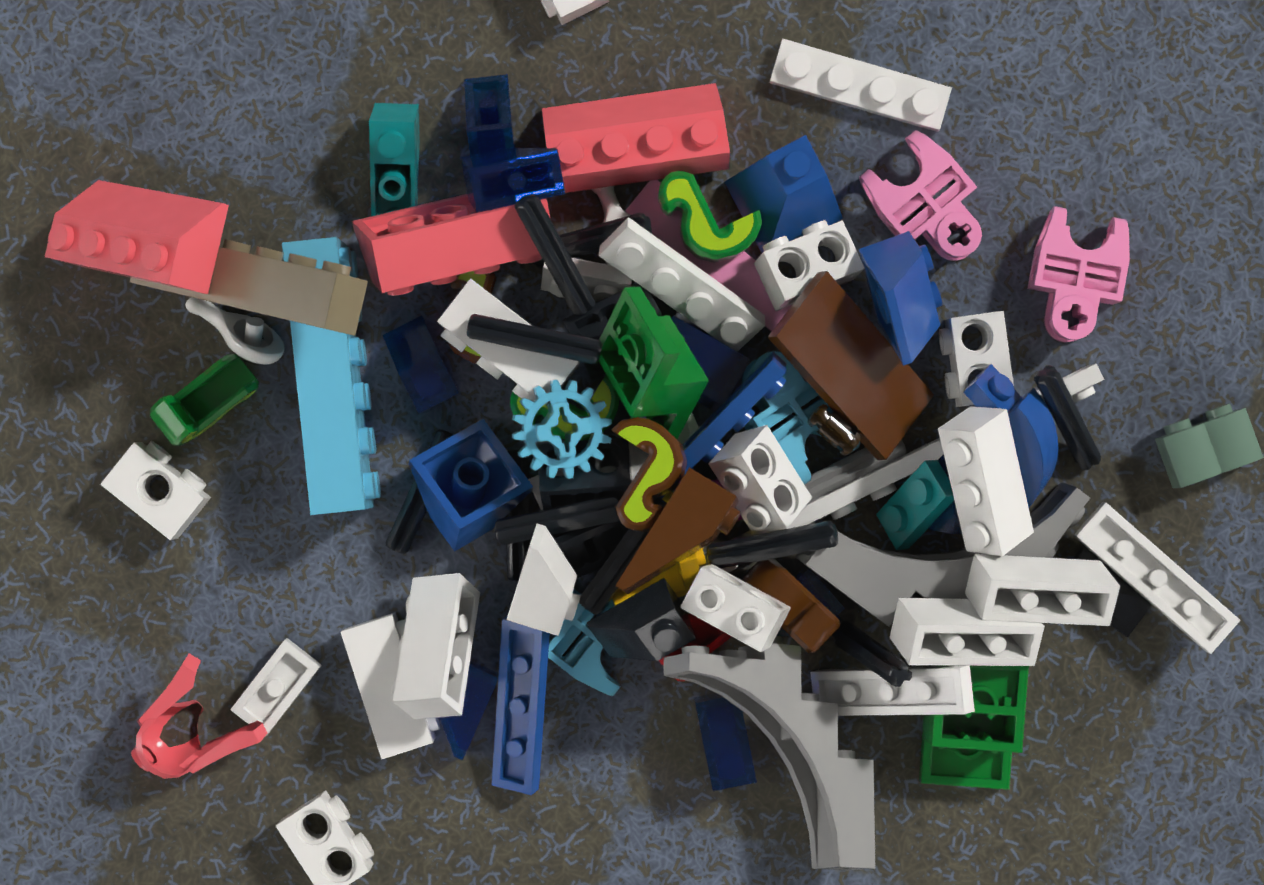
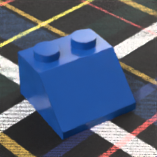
[859,231,943,366]

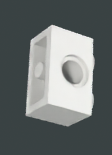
[100,441,211,540]

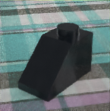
[587,578,696,661]

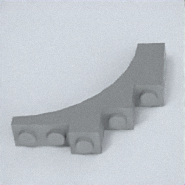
[795,482,1090,626]
[664,636,875,870]

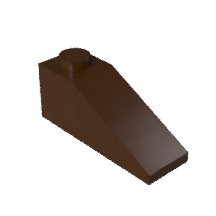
[615,467,741,594]

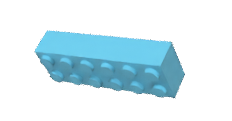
[282,237,381,515]

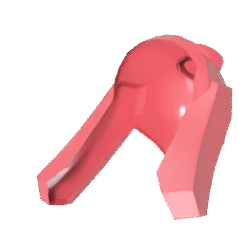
[131,654,268,779]

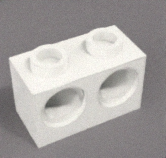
[754,220,865,311]
[939,311,1014,407]
[709,425,812,535]
[680,564,791,652]
[276,790,374,885]

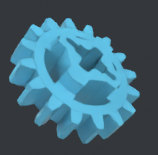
[512,380,612,479]

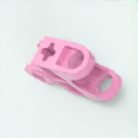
[859,130,982,261]
[1027,206,1130,343]

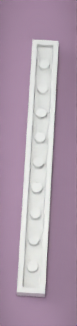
[699,364,1104,572]

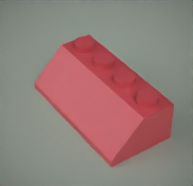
[542,83,730,195]
[45,180,229,294]
[352,181,550,296]

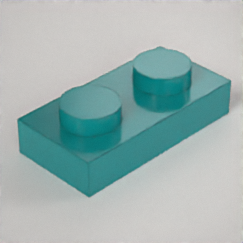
[876,460,954,550]

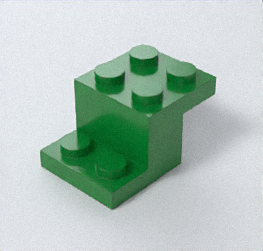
[599,286,709,439]
[919,665,1029,790]

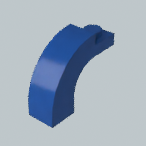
[963,364,1058,508]

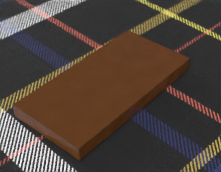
[768,271,934,460]

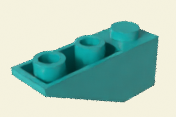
[369,103,420,216]

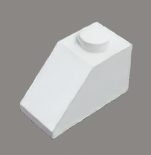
[506,523,581,636]

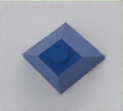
[724,135,843,254]
[409,419,533,552]

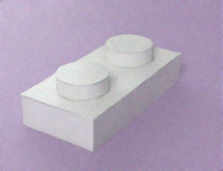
[541,258,632,303]
[230,638,322,737]

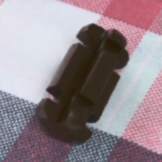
[807,404,861,455]

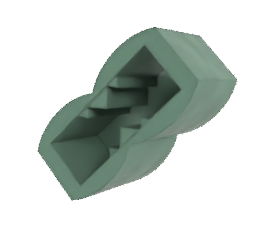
[1155,403,1264,488]

